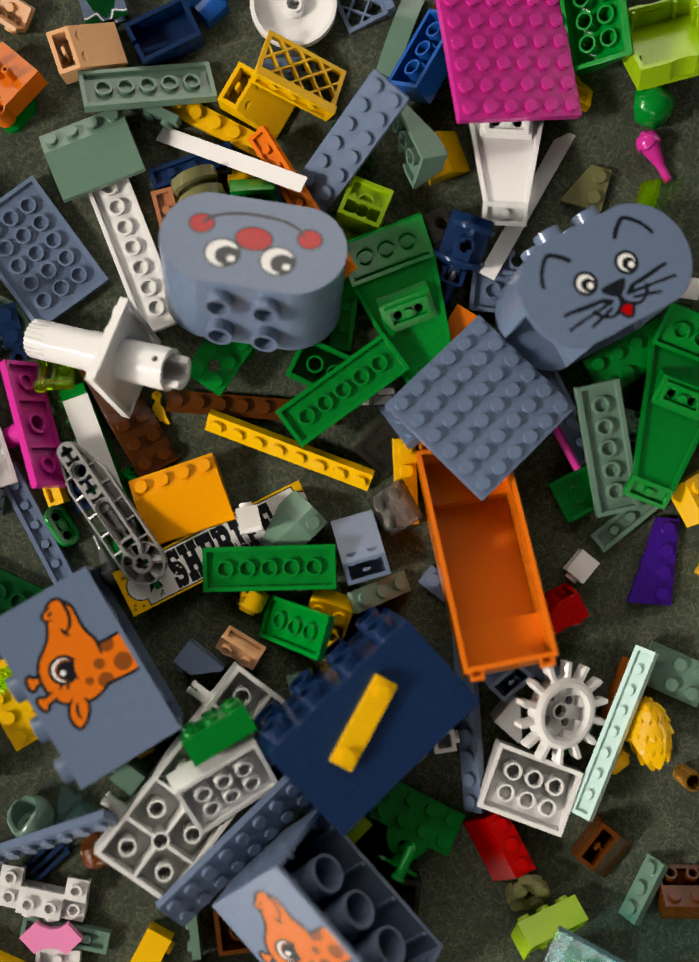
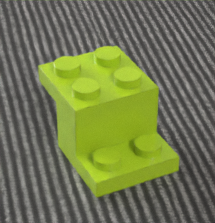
[336,175,394,241]

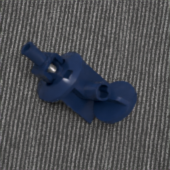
[433,208,495,305]

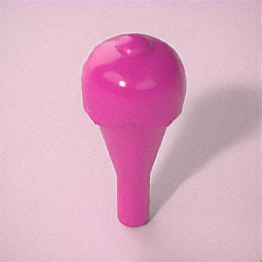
[635,130,672,183]

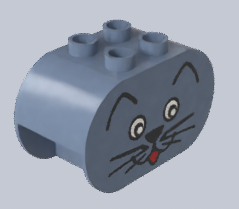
[495,203,693,372]

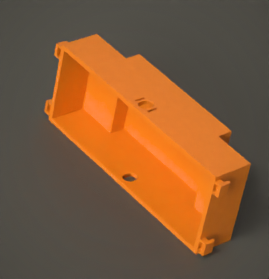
[416,443,559,683]

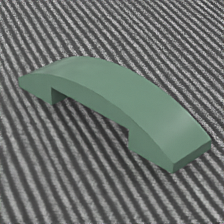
[376,0,425,77]

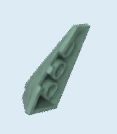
[391,104,448,189]
[258,490,328,546]

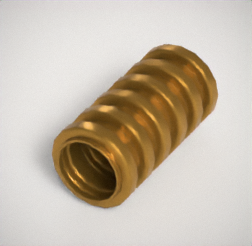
[673,764,699,792]

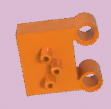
[0,41,48,128]

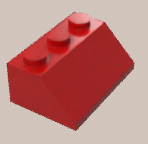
[463,810,536,882]

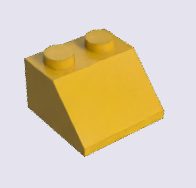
[428,131,471,186]

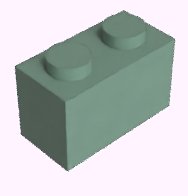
[109,756,152,796]

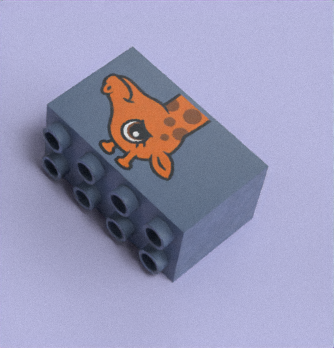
[0,566,185,790]
[212,809,443,962]

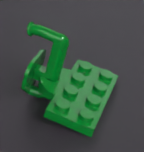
[367,781,465,883]

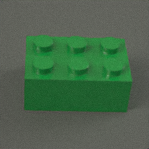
[285,342,350,387]
[178,696,257,767]

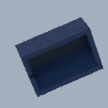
[124,0,205,66]

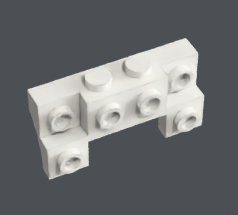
[0,861,92,922]

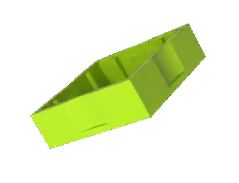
[622,0,699,91]

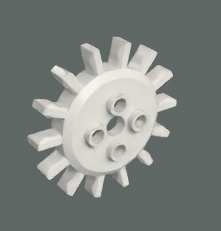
[514,659,608,765]

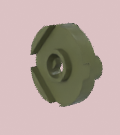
[504,874,550,911]

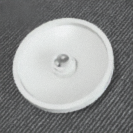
[250,0,337,48]

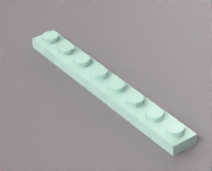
[571,645,659,822]

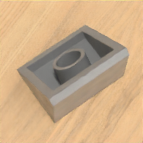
[489,693,522,743]

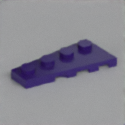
[626,517,679,606]

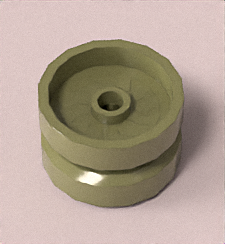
[170,164,226,202]

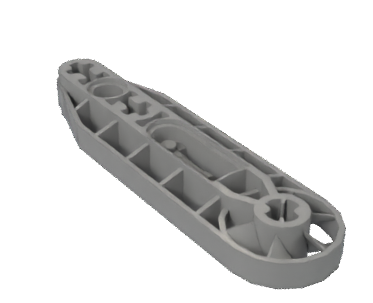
[57,441,167,585]

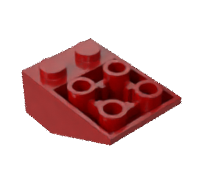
[544,582,589,635]

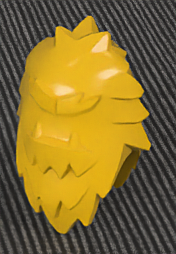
[625,696,675,771]

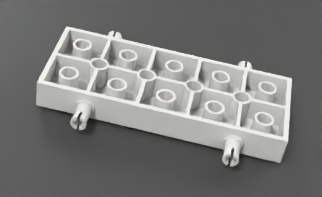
[94,661,286,899]

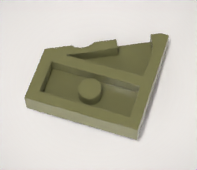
[560,165,612,212]

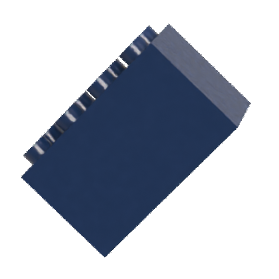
[254,606,480,836]

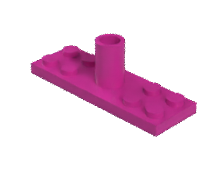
[0,359,69,489]

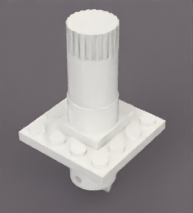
[23,297,192,419]

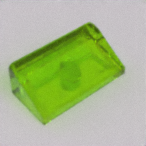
[636,179,662,208]

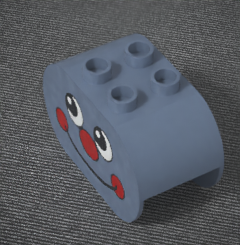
[159,192,347,352]

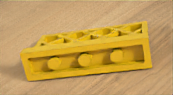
[249,30,347,121]

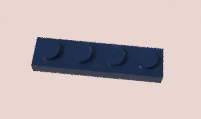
[148,141,233,190]

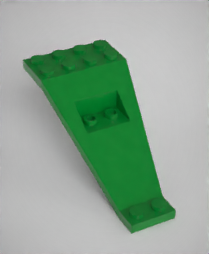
[346,213,451,384]
[622,302,699,510]

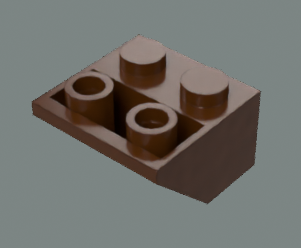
[570,815,632,878]
[656,864,699,919]

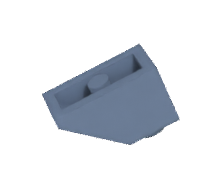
[173,638,226,675]

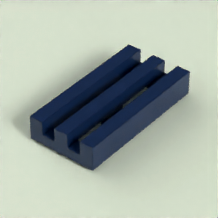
[24,843,72,882]

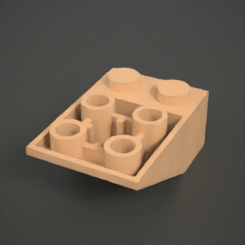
[46,22,128,85]

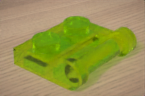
[33,359,76,393]

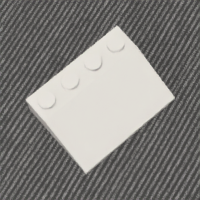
[166,734,278,835]
[477,738,584,837]

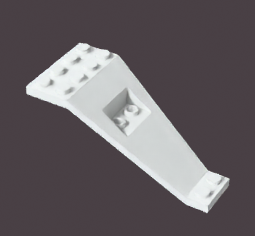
[469,120,544,227]

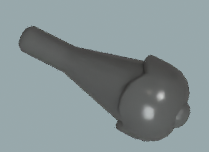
[92,534,120,587]

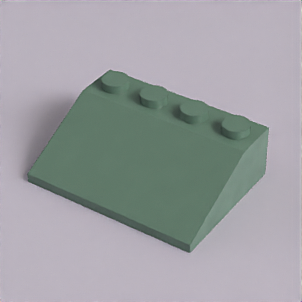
[39,110,146,203]

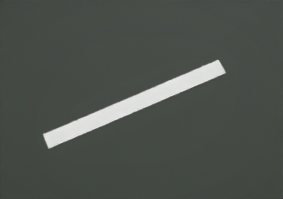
[156,127,308,193]
[479,133,576,280]

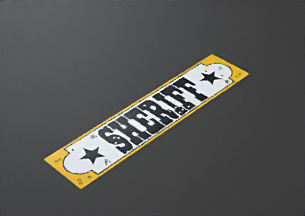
[112,480,310,617]

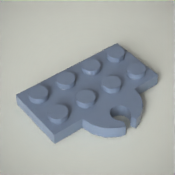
[468,250,525,314]

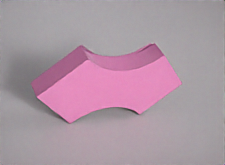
[20,920,84,955]

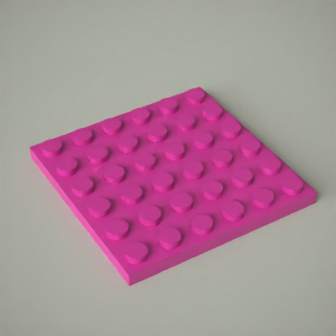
[435,0,582,124]

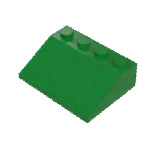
[560,0,634,75]

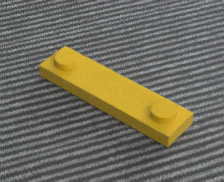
[329,673,398,772]

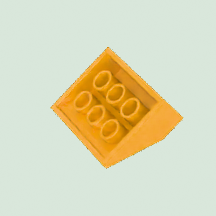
[128,453,236,548]

